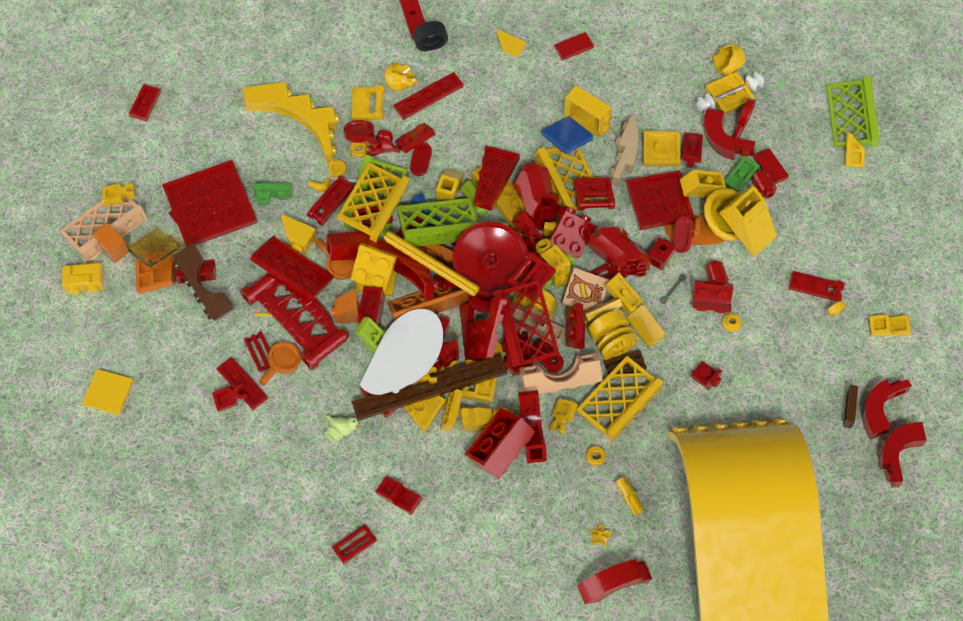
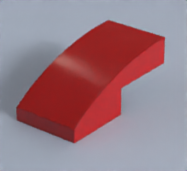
[375,476,422,515]

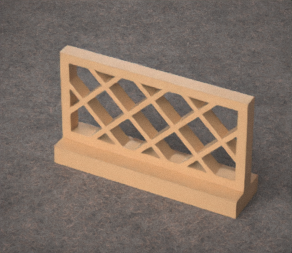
[60,197,148,263]

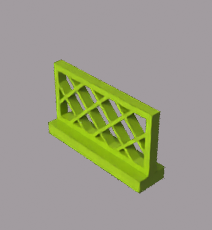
[827,76,879,147]
[343,154,407,237]
[397,198,479,247]

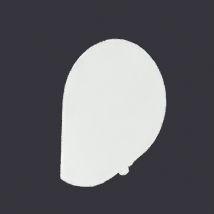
[360,309,443,395]

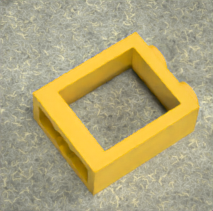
[564,85,612,138]

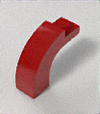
[704,109,755,160]
[862,379,912,440]
[518,390,547,464]
[879,422,927,488]
[577,559,652,605]

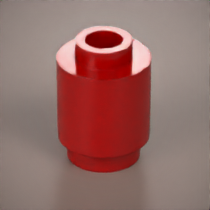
[752,170,777,199]
[705,260,729,283]

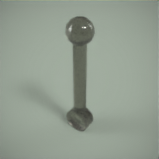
[660,274,686,304]

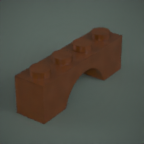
[173,243,235,321]

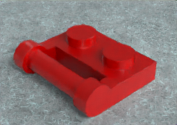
[573,177,615,211]
[505,252,556,299]
[430,339,459,375]

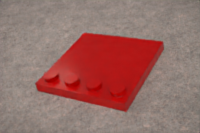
[162,160,257,247]

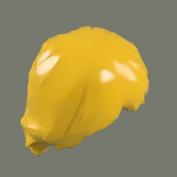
[713,44,746,75]
[384,63,418,91]

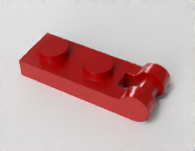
[307,176,354,226]
[788,271,845,302]

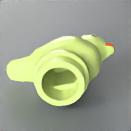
[325,415,359,443]

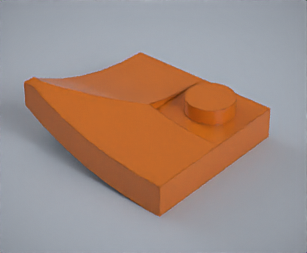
[135,254,175,294]

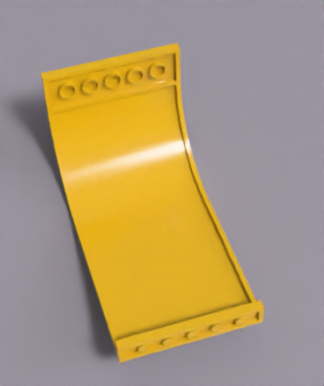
[668,417,829,621]

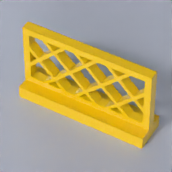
[535,147,605,212]
[337,162,410,242]
[576,356,664,443]

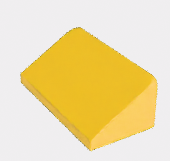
[627,304,665,348]

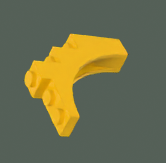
[243,82,339,163]

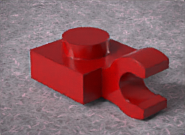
[511,211,542,246]

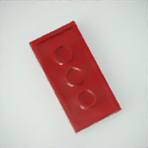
[250,236,334,301]

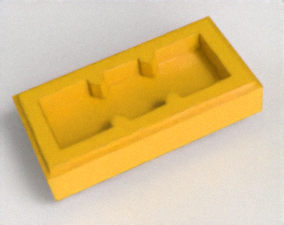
[440,389,463,431]

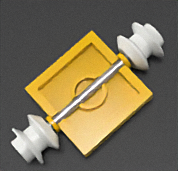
[696,71,764,116]

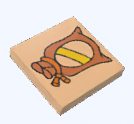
[561,268,609,312]

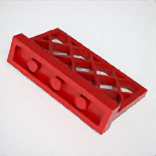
[493,280,560,368]

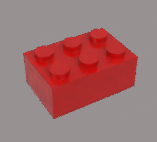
[464,408,536,479]

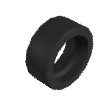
[413,21,448,52]

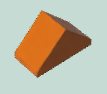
[92,222,129,264]

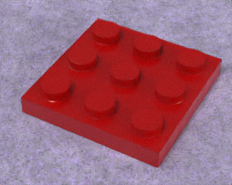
[626,170,695,231]

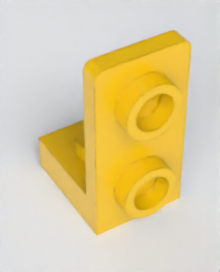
[541,245,571,288]

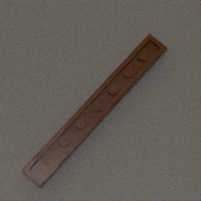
[351,355,507,421]

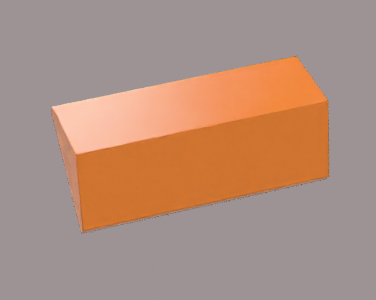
[386,285,468,321]

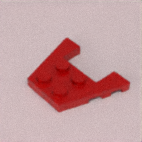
[459,297,507,361]

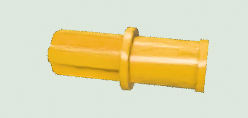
[615,476,644,516]

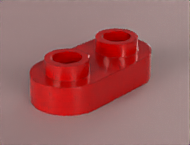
[531,340,564,373]

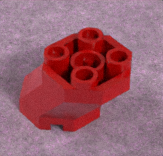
[513,162,560,230]
[588,227,651,278]

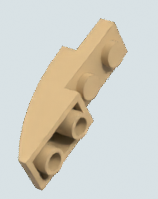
[610,115,639,186]
[486,304,566,347]

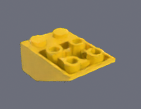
[719,186,777,257]

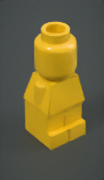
[461,407,513,432]

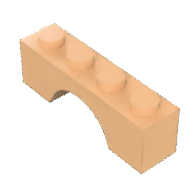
[519,352,603,395]

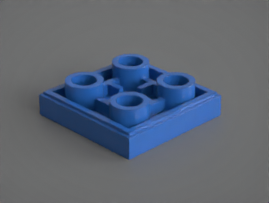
[542,116,593,154]

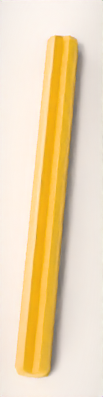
[384,231,480,296]

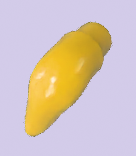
[308,177,331,192]

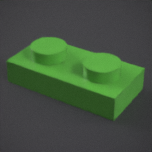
[725,156,760,193]

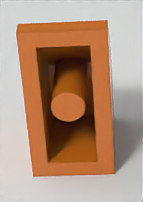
[331,289,359,324]

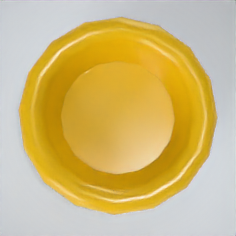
[704,188,740,241]

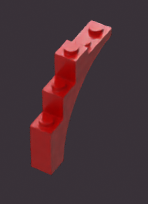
[326,231,436,300]

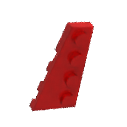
[474,145,520,211]

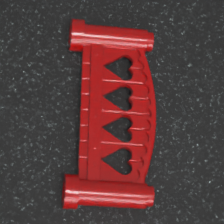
[240,272,349,371]

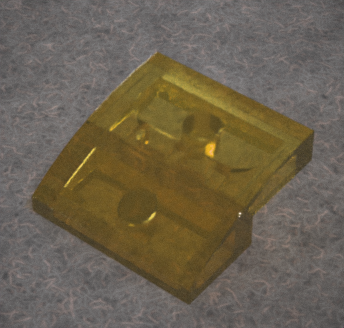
[128,228,182,268]

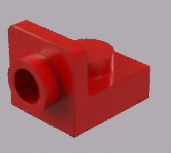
[690,361,722,391]

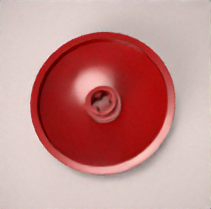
[452,222,529,298]

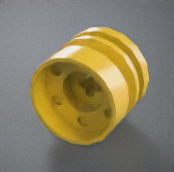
[588,310,639,360]

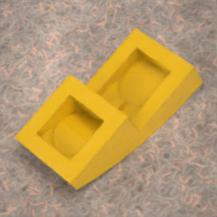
[869,314,911,336]

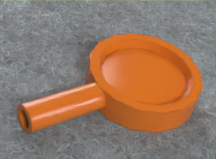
[315,238,355,280]
[258,342,301,386]

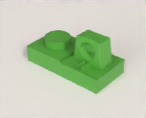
[253,183,293,205]

